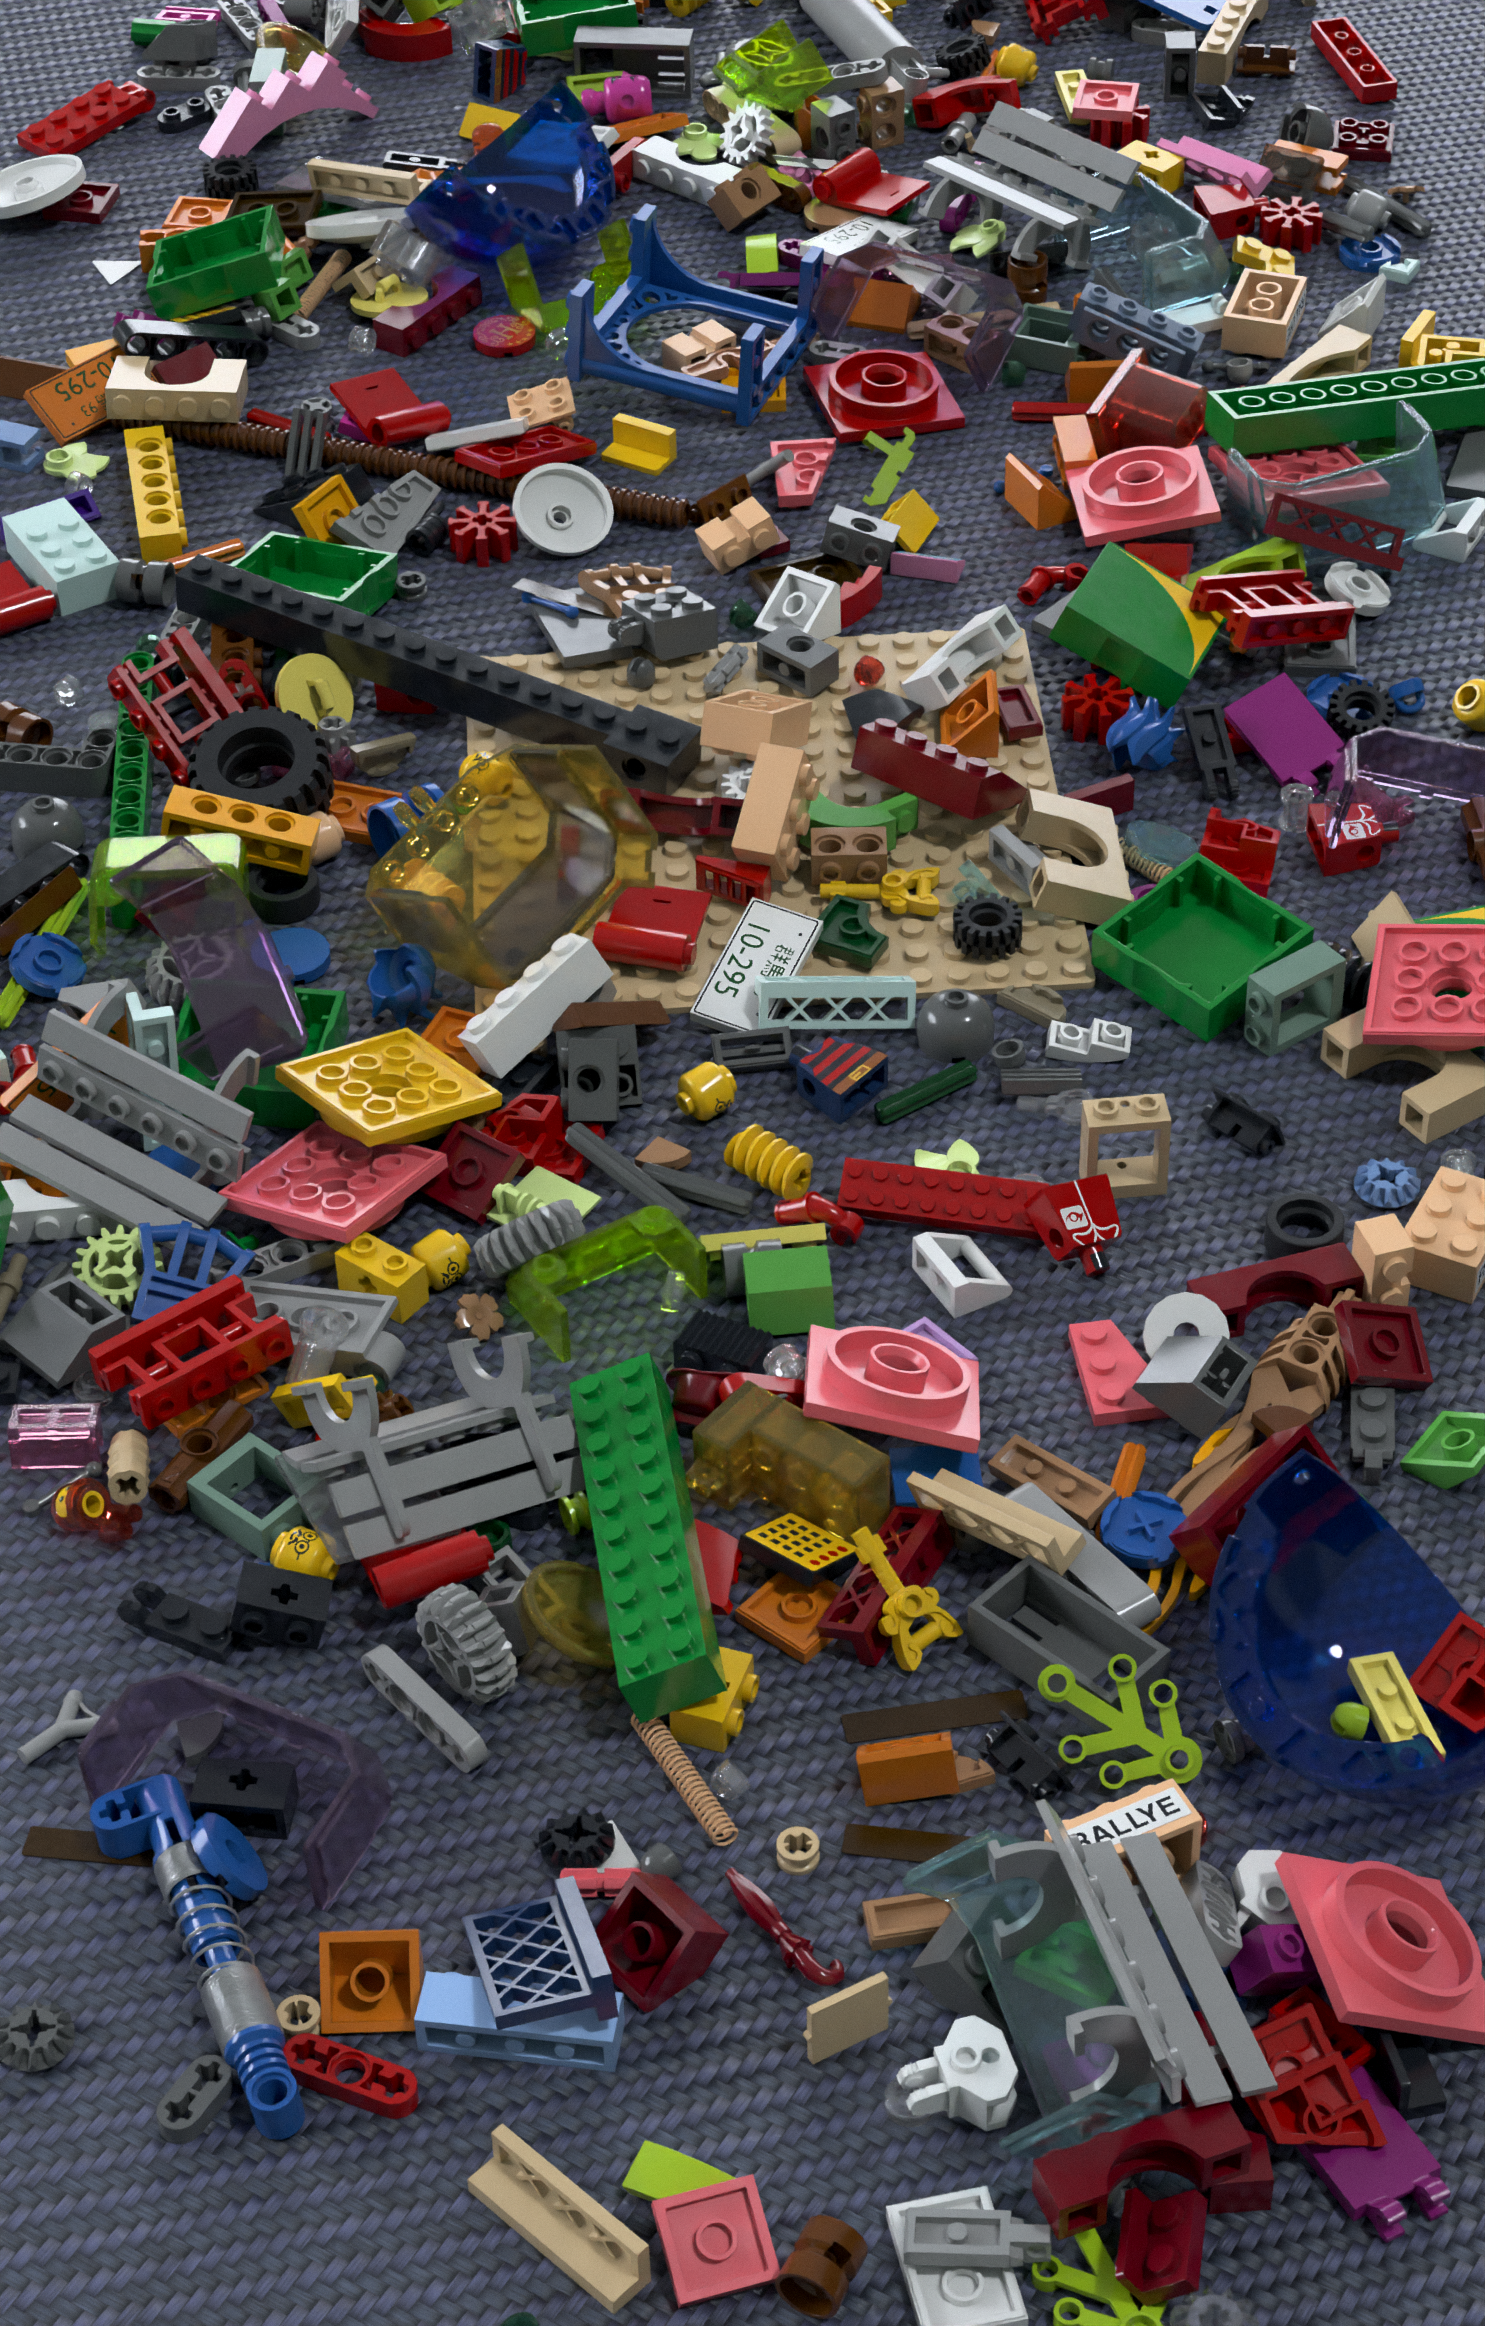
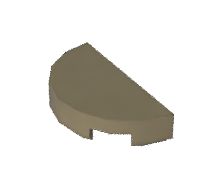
[349,732,417,777]
[997,984,1066,1029]

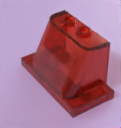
[1085,348,1209,460]

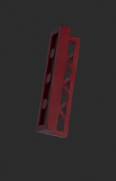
[1263,492,1406,572]
[816,1506,954,1666]

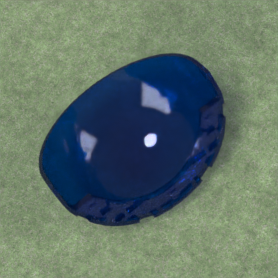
[403,79,616,271]
[1209,1448,1485,1805]

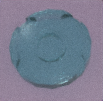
[1123,820,1199,867]

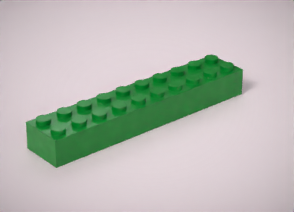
[1204,358,1485,458]
[569,1352,727,1724]

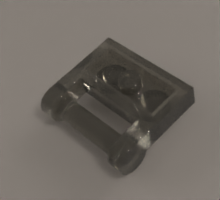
[1258,143,1325,206]

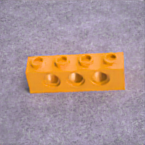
[160,785,321,876]

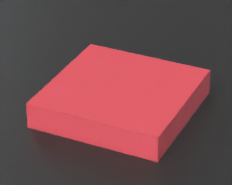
[1072,79,1139,122]
[651,2174,780,2308]

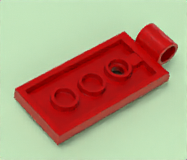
[16,79,156,157]

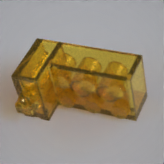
[686,1380,890,1546]

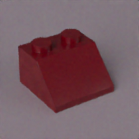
[595,1871,729,2012]

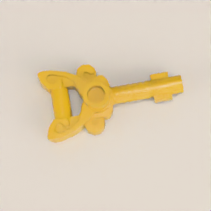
[820,867,940,916]
[851,1526,963,1672]

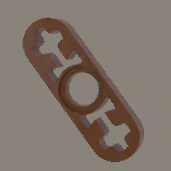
[741,161,812,213]

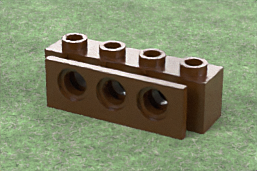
[210,622,264,712]

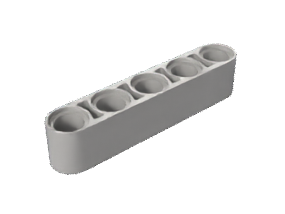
[1004,1482,1162,1629]

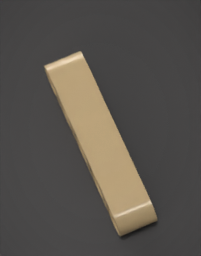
[702,82,803,164]

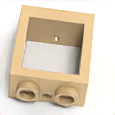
[1079,1093,1171,1199]

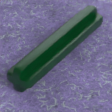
[874,1060,977,1125]

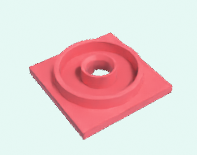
[1208,442,1389,518]
[1065,445,1222,547]
[1362,924,1485,1051]
[218,1120,448,1244]
[803,1324,980,1454]
[1274,1852,1485,2045]

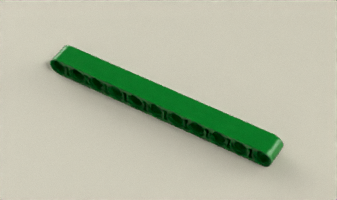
[106,651,158,929]

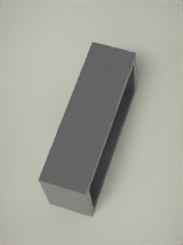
[573,26,695,99]
[967,1555,1171,1733]

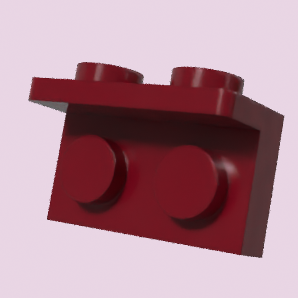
[1115,2187,1208,2306]

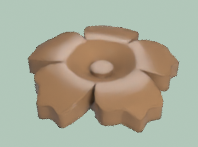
[1387,186,1425,203]
[293,235,320,259]
[453,1293,504,1343]

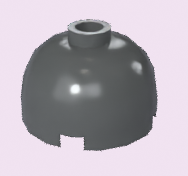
[1278,102,1335,151]
[11,795,86,860]
[916,988,995,1063]

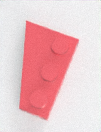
[770,438,836,508]
[1068,1319,1172,1427]

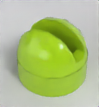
[1330,1702,1370,1743]

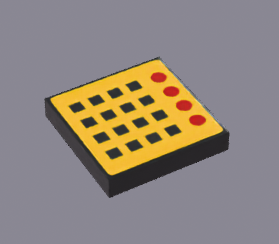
[168,304,242,325]
[737,1512,859,1588]

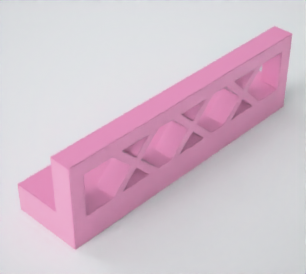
[1156,135,1274,198]

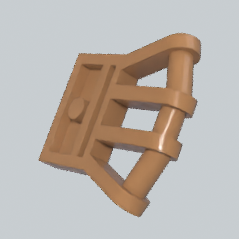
[578,562,675,618]

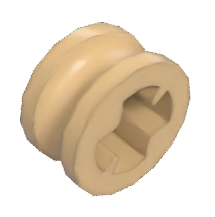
[776,1826,820,1876]
[276,1995,321,2043]

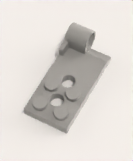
[243,1279,406,1391]

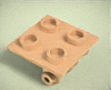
[507,377,576,431]

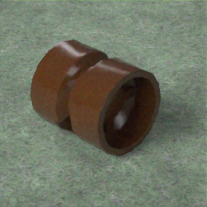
[1007,250,1048,307]
[0,701,54,746]
[775,2215,868,2319]

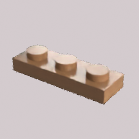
[987,1434,1117,1530]

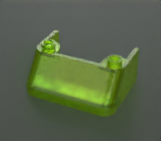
[712,18,834,112]
[496,218,650,336]
[88,833,251,954]
[506,1205,708,1363]

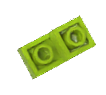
[746,233,779,273]
[621,2140,736,2202]

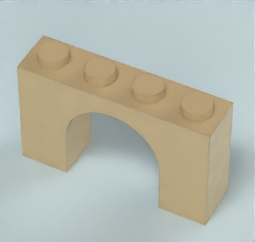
[105,355,248,423]
[1015,788,1134,925]
[1320,1008,1485,1144]

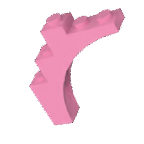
[198,50,379,160]

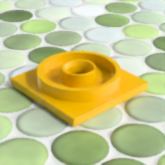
[275,1028,502,1147]

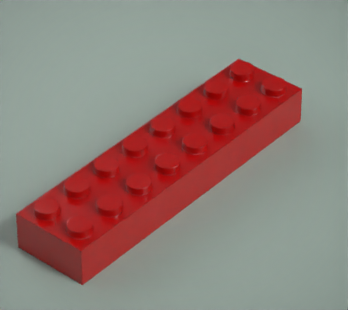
[1310,16,1398,104]
[837,1157,1050,1240]

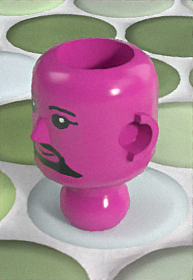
[581,71,653,124]

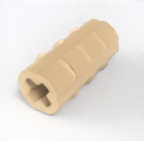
[106,1429,151,1505]

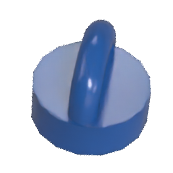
[1387,677,1426,714]

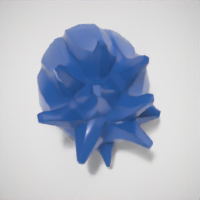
[1106,696,1186,771]
[366,943,443,1029]

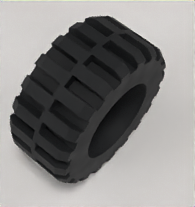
[187,706,335,816]

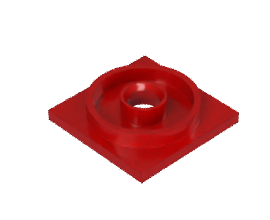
[803,349,965,444]

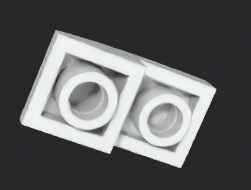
[1045,1018,1132,1063]

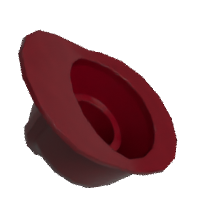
[665,1368,734,1428]

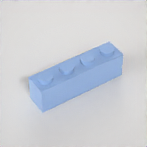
[414,1971,625,2072]

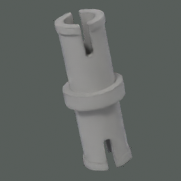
[941,112,977,154]

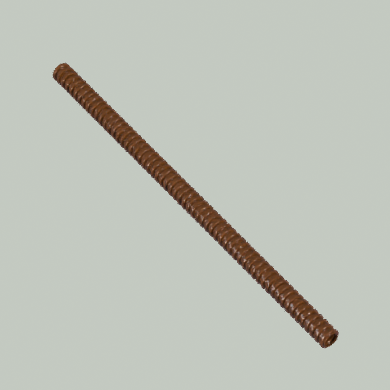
[111,419,691,529]

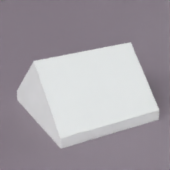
[1317,273,1387,339]
[753,566,841,640]

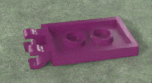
[717,271,835,289]
[1224,672,1351,802]
[1295,2066,1451,2243]

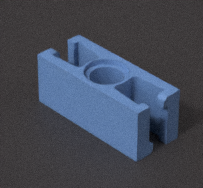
[0,420,45,473]

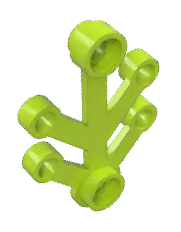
[1037,1654,1203,1789]
[1031,2228,1174,2326]

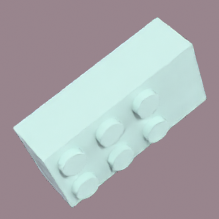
[2,497,120,617]

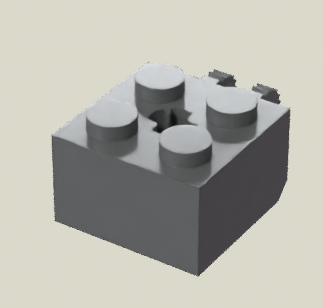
[607,586,718,661]

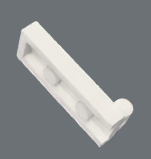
[1163,293,1229,333]

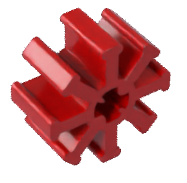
[1090,98,1150,149]
[1259,196,1323,254]
[448,501,518,568]
[1061,673,1134,745]

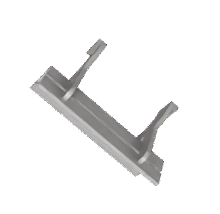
[917,101,1141,270]
[0,979,260,1257]
[282,1331,586,1559]
[987,1799,1278,2132]

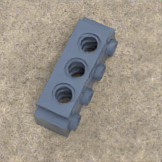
[1067,282,1205,385]

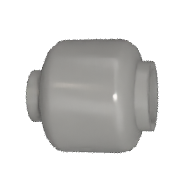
[1343,189,1392,233]

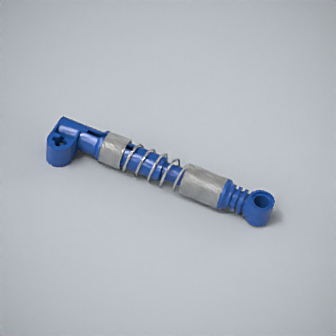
[90,1774,305,2140]

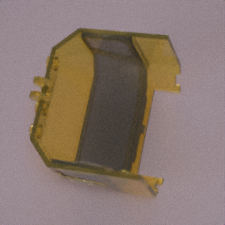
[365,744,658,990]

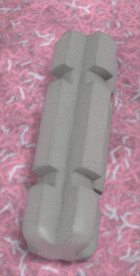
[703,644,749,695]

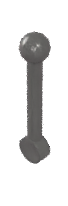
[1201,360,1269,373]
[22,1461,102,1518]

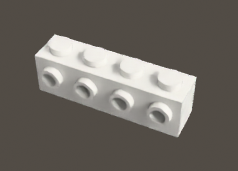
[457,932,614,1079]

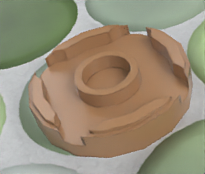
[804,198,864,234]

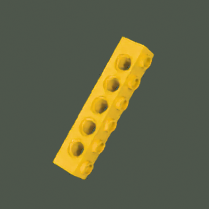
[124,425,189,565]

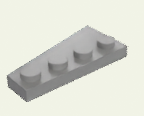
[329,470,442,554]

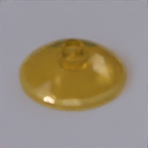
[255,21,332,76]
[522,1560,616,1668]

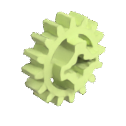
[72,1225,165,1311]

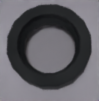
[247,864,321,923]
[1264,1193,1345,1259]

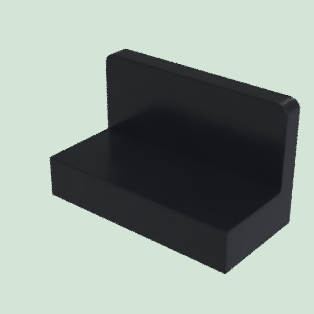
[1363,2026,1447,2121]

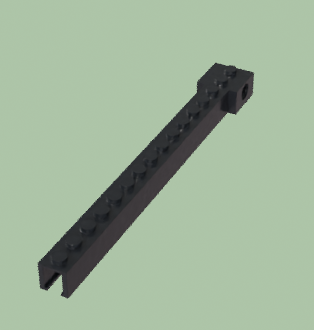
[175,554,702,795]

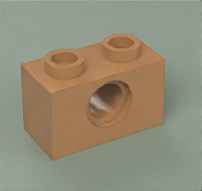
[707,164,782,232]

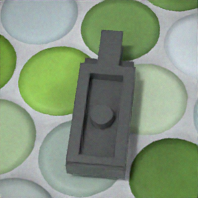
[1349,1386,1395,1486]

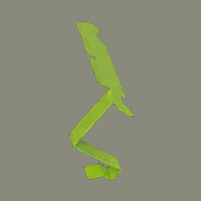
[862,427,916,506]

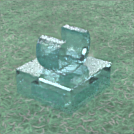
[952,859,1002,903]

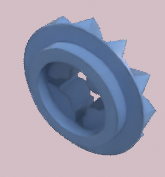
[1354,1156,1421,1208]

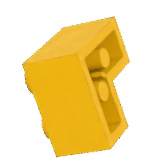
[1417,334,1485,366]

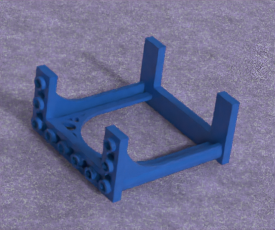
[564,203,824,427]

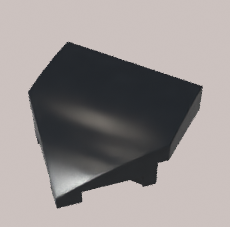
[1186,85,1256,130]
[842,689,925,741]

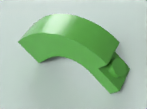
[250,247,314,321]
[799,792,918,852]

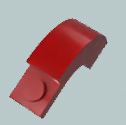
[357,8,453,62]
[912,75,1022,128]

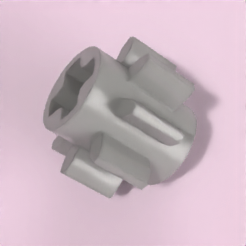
[316,716,356,761]

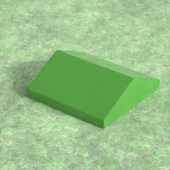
[742,1245,835,1336]
[1400,1411,1485,1490]

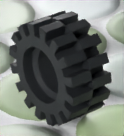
[935,33,992,80]
[202,154,259,200]
[1326,679,1395,749]
[953,893,1023,960]

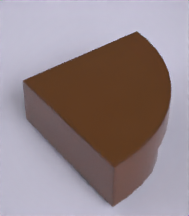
[1251,1405,1315,1438]

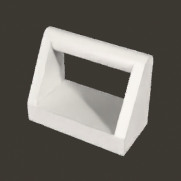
[1412,497,1485,563]
[912,1232,1013,1319]

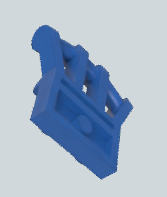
[130,1220,257,1325]

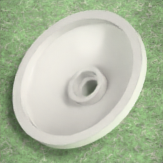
[512,463,614,556]

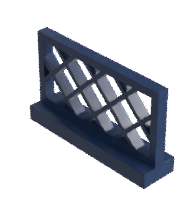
[462,1875,619,2030]

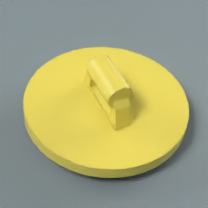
[350,274,429,318]
[275,653,354,730]

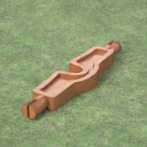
[680,336,782,382]

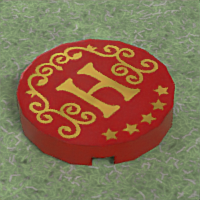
[473,315,536,358]

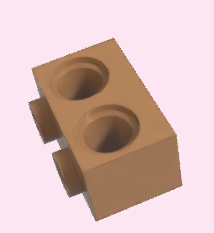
[856,76,904,150]
[924,310,998,375]
[811,826,887,886]

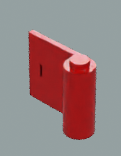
[812,147,930,216]
[329,367,451,448]
[0,560,57,636]
[592,881,712,972]
[358,1527,495,1611]

